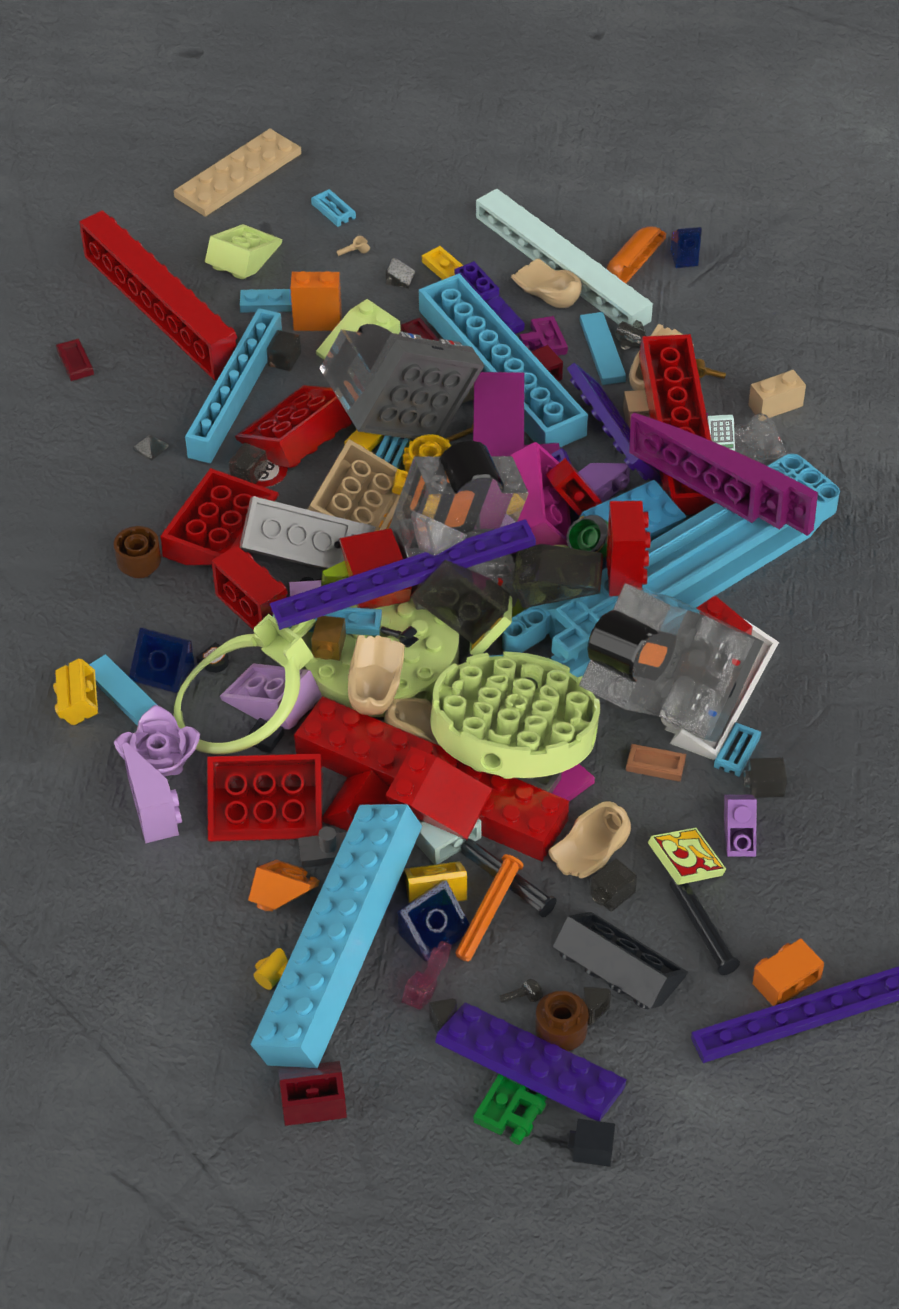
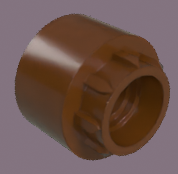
[114,526,161,578]
[535,991,588,1051]

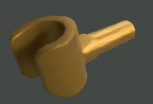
[696,359,726,379]

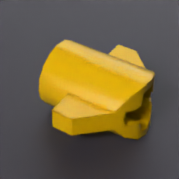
[253,948,289,990]

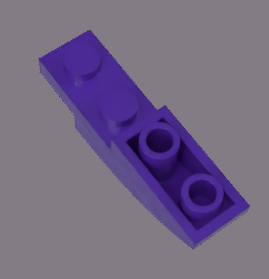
[454,261,525,334]

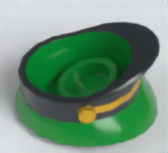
[567,515,608,562]

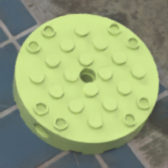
[301,597,459,717]
[430,652,600,779]

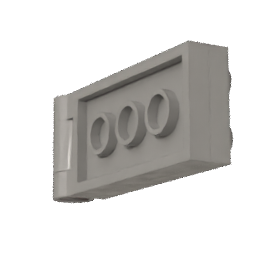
[239,496,376,570]

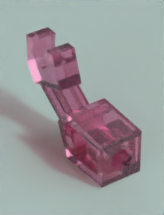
[401,941,452,1010]

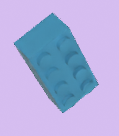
[580,480,687,569]

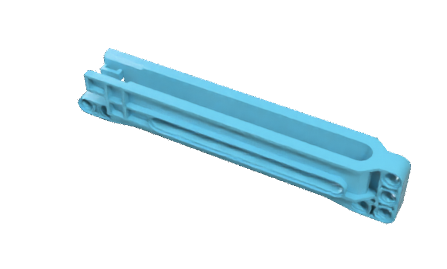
[502,454,840,678]

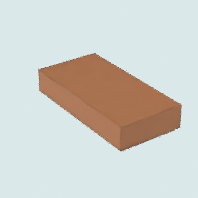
[626,744,686,782]

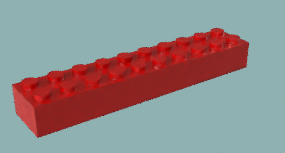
[79,210,237,381]
[294,696,569,862]

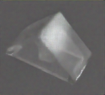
[411,511,467,556]

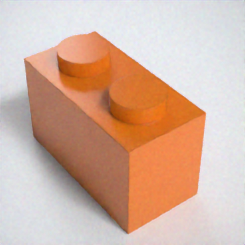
[752,938,824,1006]

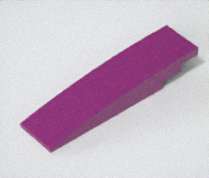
[472,372,524,554]
[629,413,818,536]

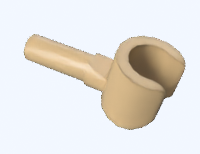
[337,236,370,256]

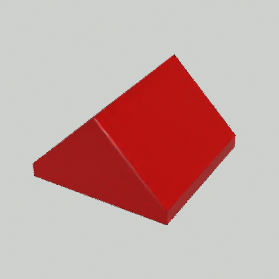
[322,770,389,831]

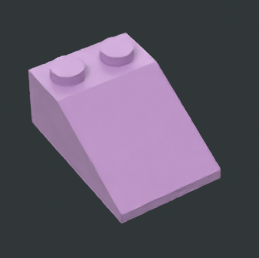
[220,663,322,730]
[122,743,182,843]

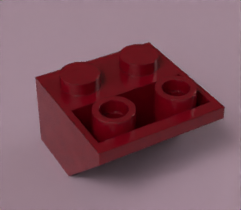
[279,1061,347,1126]

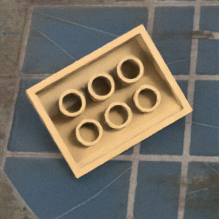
[307,439,404,531]

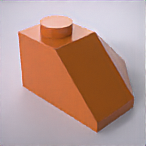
[248,860,320,911]

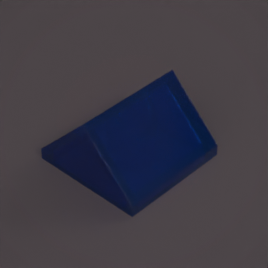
[129,627,195,693]
[398,880,470,962]

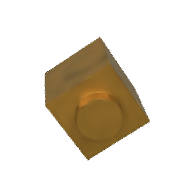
[311,616,346,661]

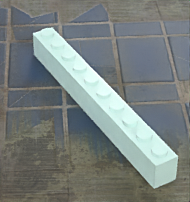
[476,189,653,334]

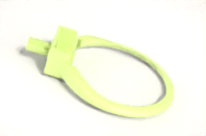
[174,614,316,755]

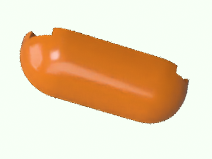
[606,226,666,283]

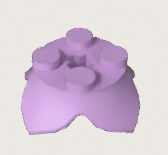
[114,704,200,777]

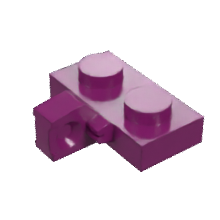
[519,316,568,356]

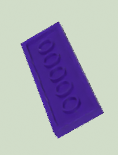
[567,363,661,484]
[435,1002,627,1121]

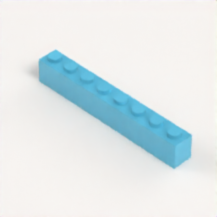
[185,308,282,463]

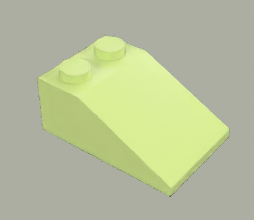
[205,224,282,279]
[316,299,401,376]

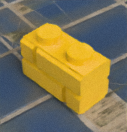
[53,658,98,725]

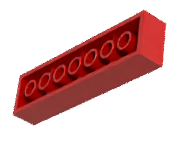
[639,334,716,515]

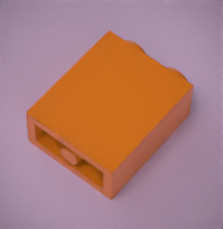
[290,271,342,331]

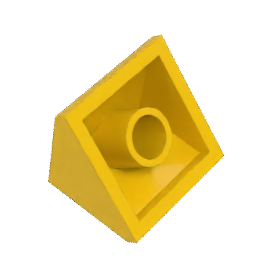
[403,861,467,908]

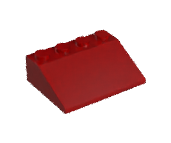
[235,385,354,468]
[161,468,279,565]
[207,754,323,842]

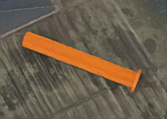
[456,854,524,962]

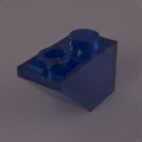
[670,227,702,268]

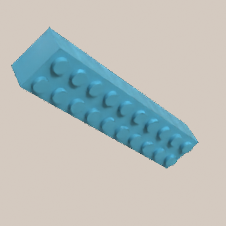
[419,273,588,447]
[250,804,422,1068]

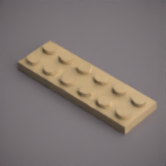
[174,129,301,217]

